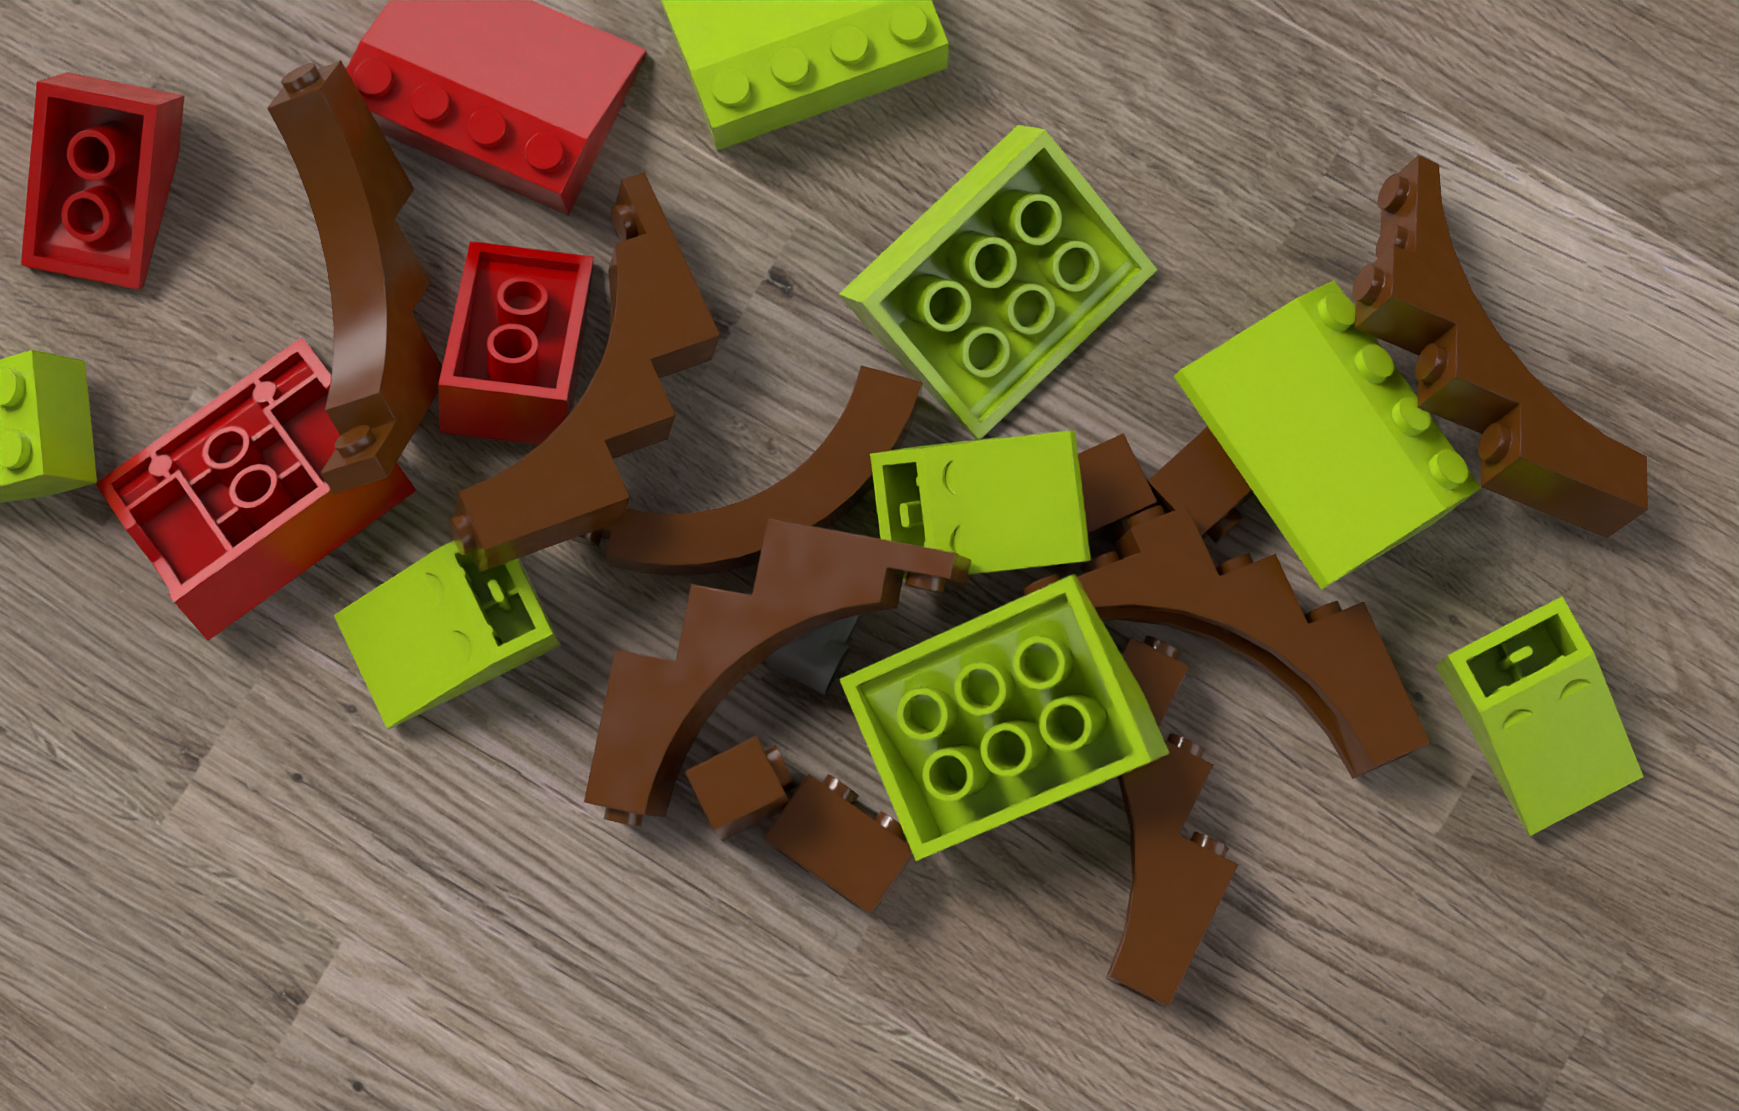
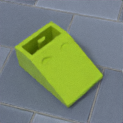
[0,350,97,503]
[870,430,1091,581]
[334,541,561,730]
[1435,596,1644,837]

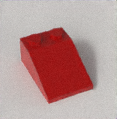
[21,72,185,289]
[438,241,594,445]

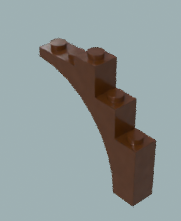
[1352,155,1648,538]
[1023,505,1430,779]
[1001,602,1238,1008]

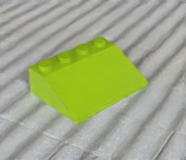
[660,0,949,151]
[838,125,1158,440]
[1173,280,1481,590]
[839,575,1169,861]

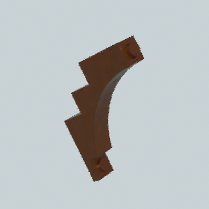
[267,61,442,494]
[449,172,720,572]
[584,518,971,826]

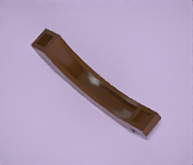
[570,365,922,576]

